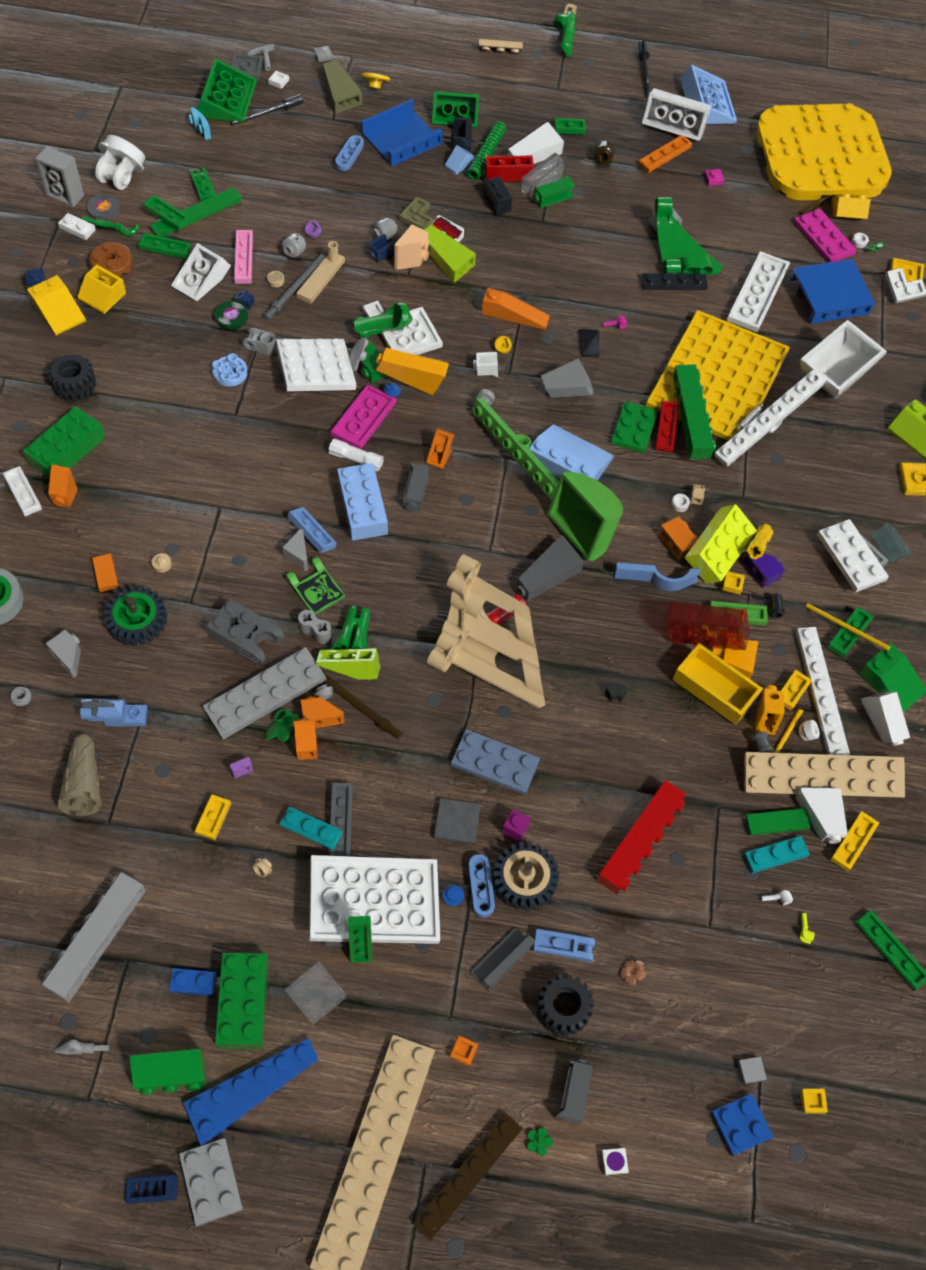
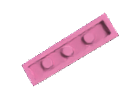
[234,230,253,284]

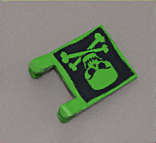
[286,557,345,615]

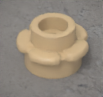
[252,858,272,878]

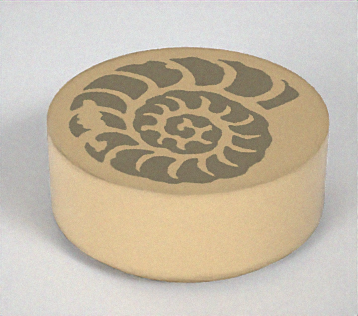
[267,271,284,287]

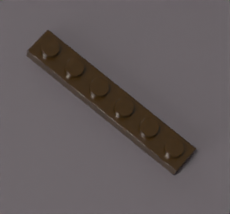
[413,1112,523,1241]

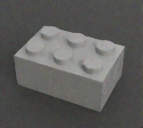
[35,146,84,207]

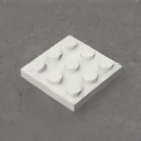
[380,307,443,355]

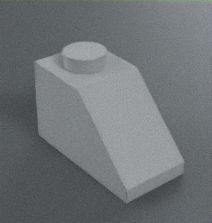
[46,630,81,678]

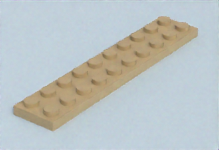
[310,1035,435,1270]

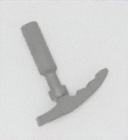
[248,44,275,71]

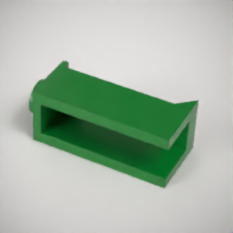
[533,175,575,208]

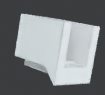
[473,352,498,377]

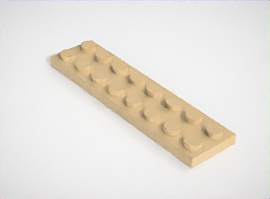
[744,752,905,798]

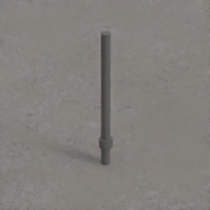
[264,254,325,320]

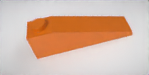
[482,288,550,330]

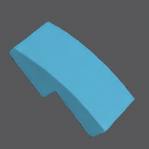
[189,107,211,140]

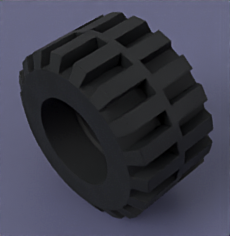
[47,353,96,401]
[537,974,594,1036]

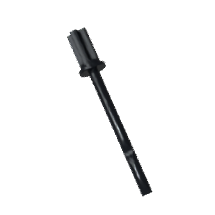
[638,40,651,97]
[230,94,304,125]

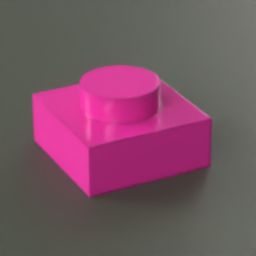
[705,169,724,186]

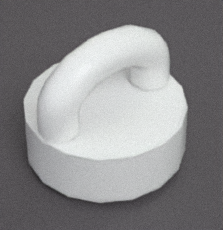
[799,720,820,741]

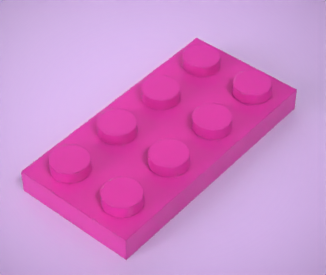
[793,208,856,262]

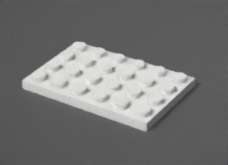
[309,855,440,944]

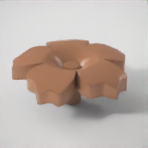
[620,960,646,986]

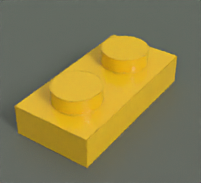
[781,670,812,711]
[195,794,232,840]

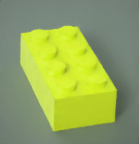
[685,504,757,584]

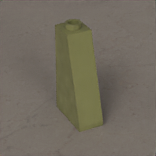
[323,59,362,114]

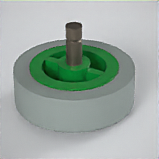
[0,568,24,625]

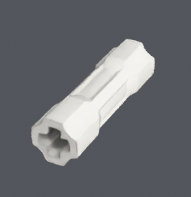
[329,438,384,471]

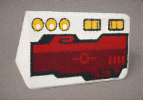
[432,215,464,242]

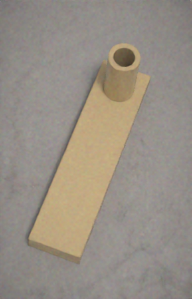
[296,241,345,304]

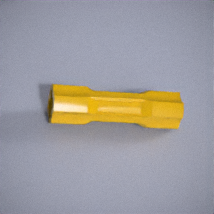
[747,524,774,559]

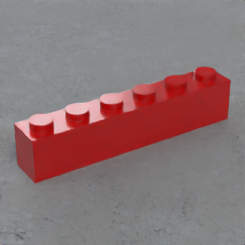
[597,780,686,895]

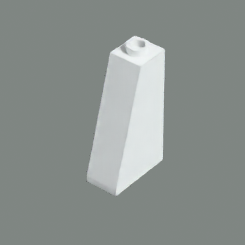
[508,122,564,164]

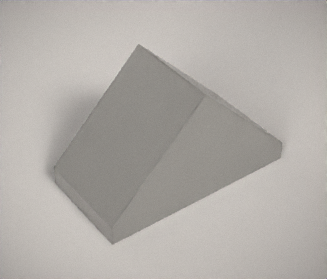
[283,529,308,571]

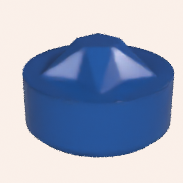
[383,383,402,397]

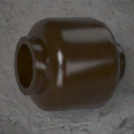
[594,141,614,164]

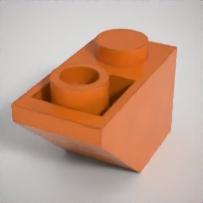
[294,718,318,760]

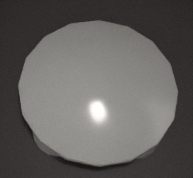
[349,337,368,371]

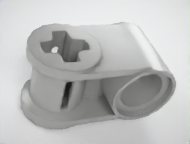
[243,328,277,355]

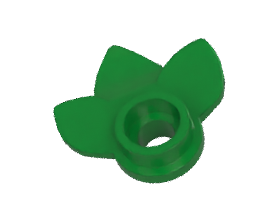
[266,709,300,742]

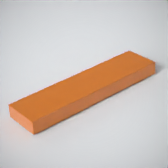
[638,135,692,173]

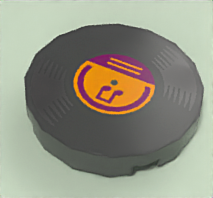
[87,194,120,221]

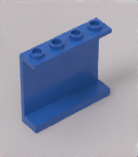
[361,99,443,167]
[789,259,875,324]

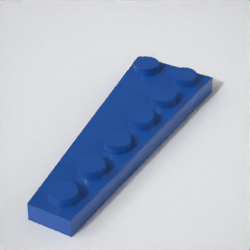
[183,1038,319,1146]

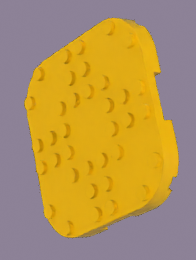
[756,103,891,200]

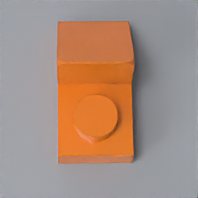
[426,428,455,469]

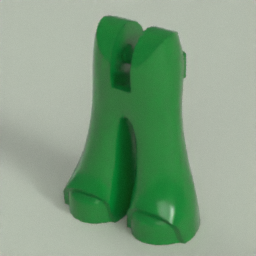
[331,605,370,650]

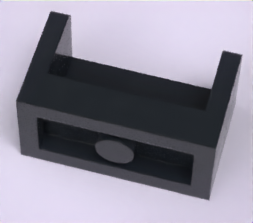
[452,117,472,152]

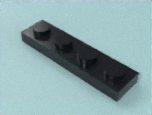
[641,273,708,290]

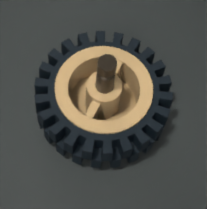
[493,842,559,911]

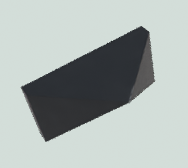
[579,329,600,357]

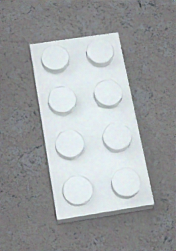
[817,519,889,593]

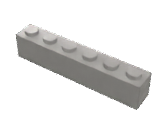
[42,872,146,1003]

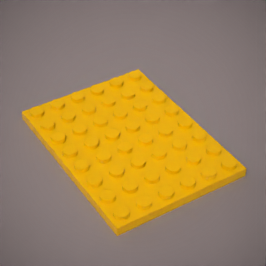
[646,310,790,441]

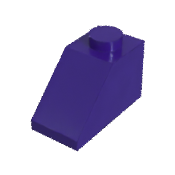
[741,551,785,588]

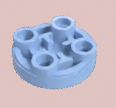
[212,353,247,387]

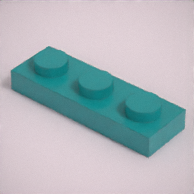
[279,806,343,851]
[744,836,810,874]

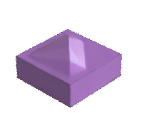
[230,757,253,779]

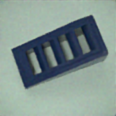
[125,1175,178,1204]

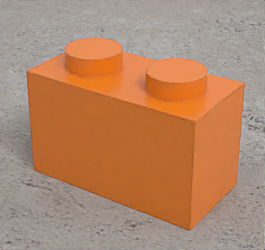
[658,516,698,562]

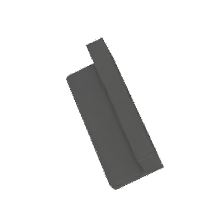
[471,928,535,992]

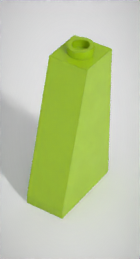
[423,225,476,283]

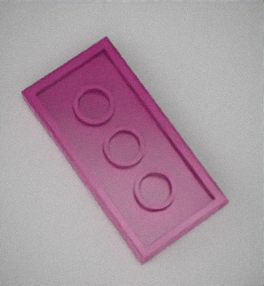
[330,385,397,449]

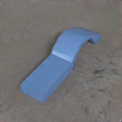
[614,563,700,592]

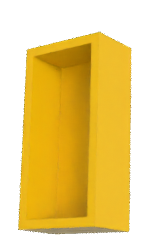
[673,643,763,725]

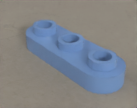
[335,135,364,171]
[469,854,495,918]

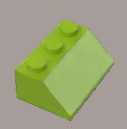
[887,399,926,460]

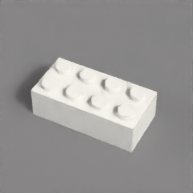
[642,88,712,141]

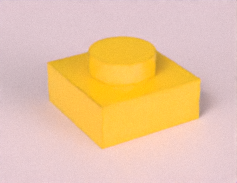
[722,571,745,595]
[800,1089,828,1114]

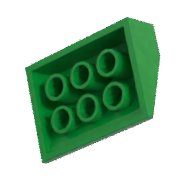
[197,58,257,122]

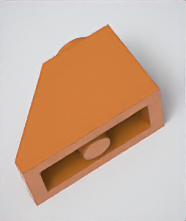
[49,465,78,507]
[301,697,345,728]

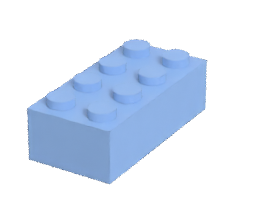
[337,463,388,541]

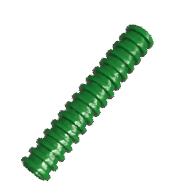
[467,121,506,180]

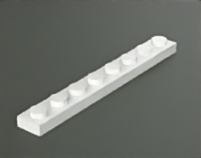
[796,627,850,755]

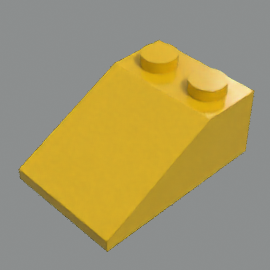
[27,275,86,335]

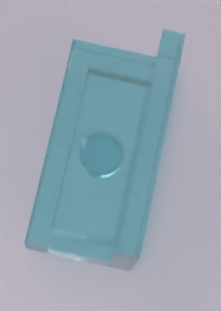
[871,524,913,564]

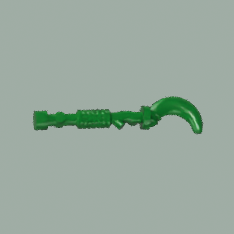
[81,216,139,236]

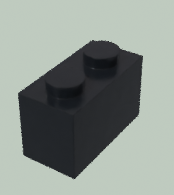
[484,176,512,216]

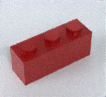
[485,155,534,182]

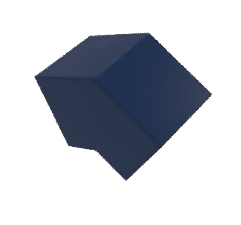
[234,290,255,310]

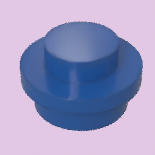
[443,885,464,907]

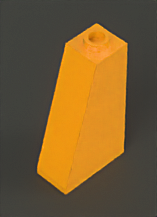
[376,348,449,395]

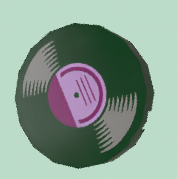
[214,301,249,330]

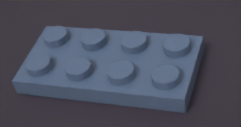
[451,729,540,795]

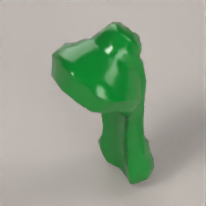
[553,11,576,58]
[353,302,413,338]

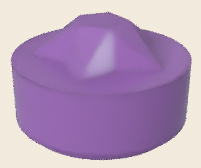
[304,221,322,238]

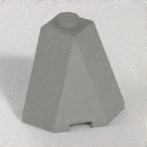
[541,358,594,398]

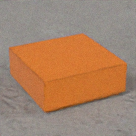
[449,1035,479,1067]

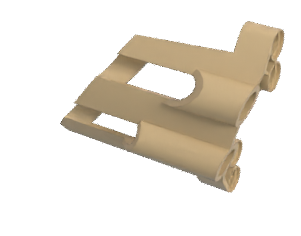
[427,554,545,708]

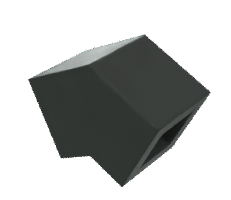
[605,683,628,703]

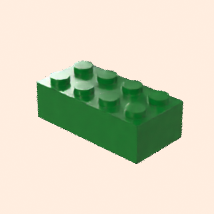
[23,406,106,480]
[215,953,269,1049]

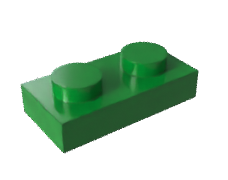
[555,118,586,135]

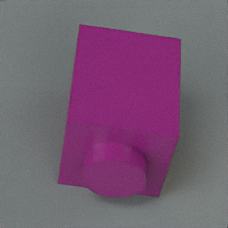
[502,809,531,843]

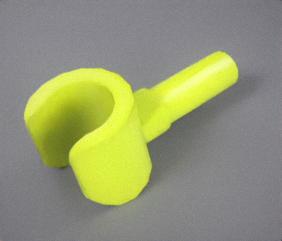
[799,913,815,944]

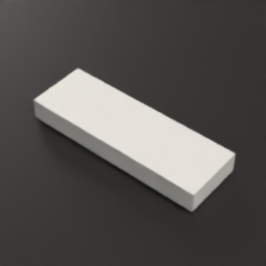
[3,466,42,516]

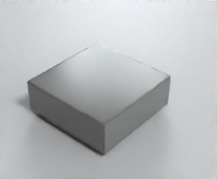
[738,1057,767,1084]

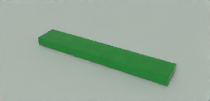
[150,187,242,237]

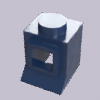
[368,234,395,262]

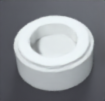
[851,233,869,248]
[671,494,690,512]

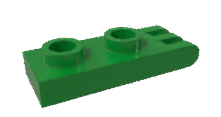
[189,167,216,202]

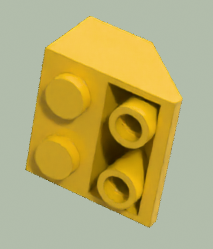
[831,194,871,219]
[78,265,126,314]

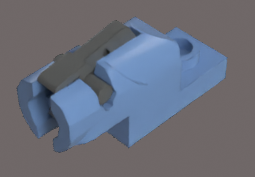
[80,698,148,726]

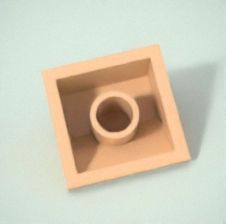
[395,225,430,270]

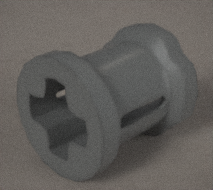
[751,731,774,753]

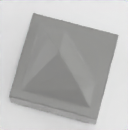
[314,46,333,62]

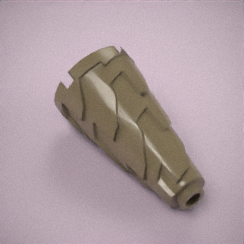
[58,734,102,816]

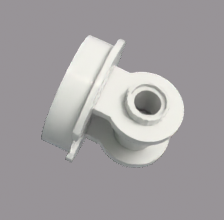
[95,135,145,190]

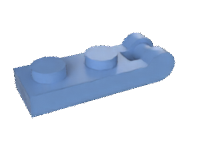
[533,929,595,962]

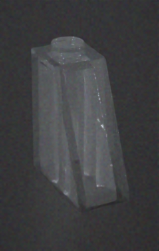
[521,153,564,199]

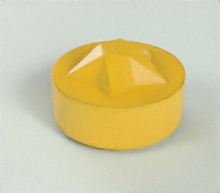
[495,336,512,354]

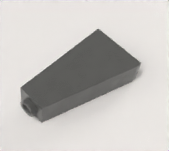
[517,535,584,601]

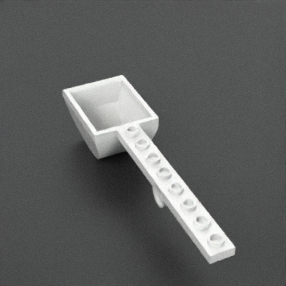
[714,320,887,467]

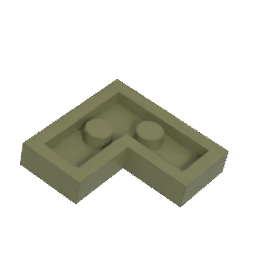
[399,197,435,229]

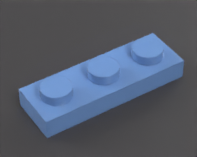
[287,507,337,553]

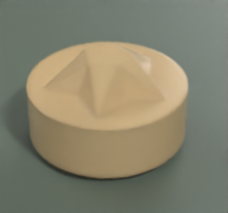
[152,553,172,573]

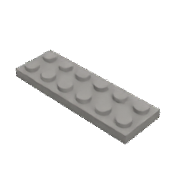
[203,647,326,740]

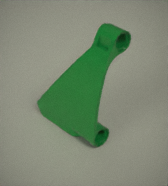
[655,197,723,276]

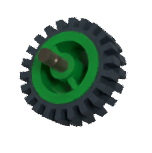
[104,586,167,646]

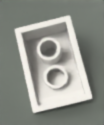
[171,243,231,301]

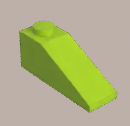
[316,649,381,680]

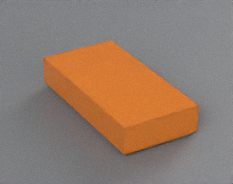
[92,553,119,592]

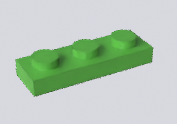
[710,601,768,626]

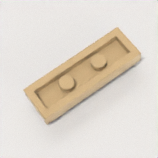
[479,39,523,53]

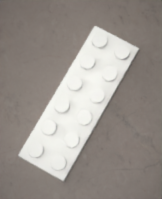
[727,251,790,333]

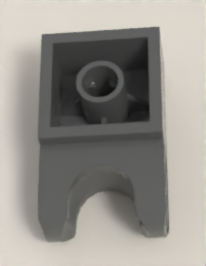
[206,598,284,665]

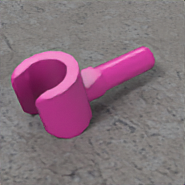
[603,316,627,329]

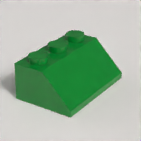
[432,91,479,127]
[130,1049,207,1096]

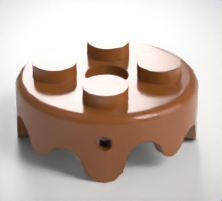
[90,242,134,277]

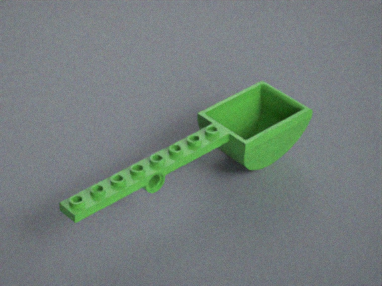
[472,397,623,561]

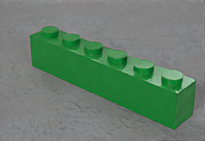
[673,364,716,459]

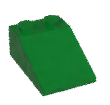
[859,643,926,713]

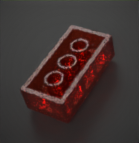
[665,602,751,651]

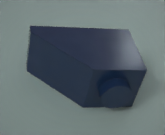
[25,268,46,288]

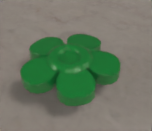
[865,241,884,253]
[527,1128,553,1156]

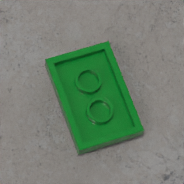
[611,401,658,454]

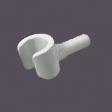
[762,890,793,905]

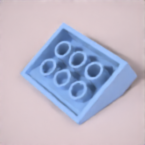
[680,64,737,124]
[529,424,614,481]

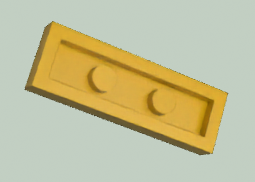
[831,811,879,872]

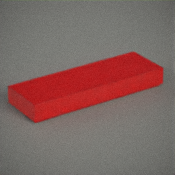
[655,401,679,453]

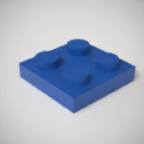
[711,1093,774,1157]

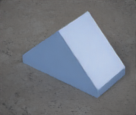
[445,145,475,175]

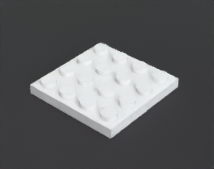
[276,339,356,391]

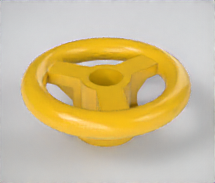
[361,73,390,89]

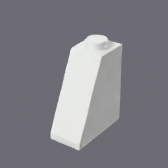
[861,692,910,746]
[796,788,848,844]

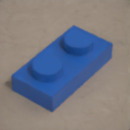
[169,968,218,997]

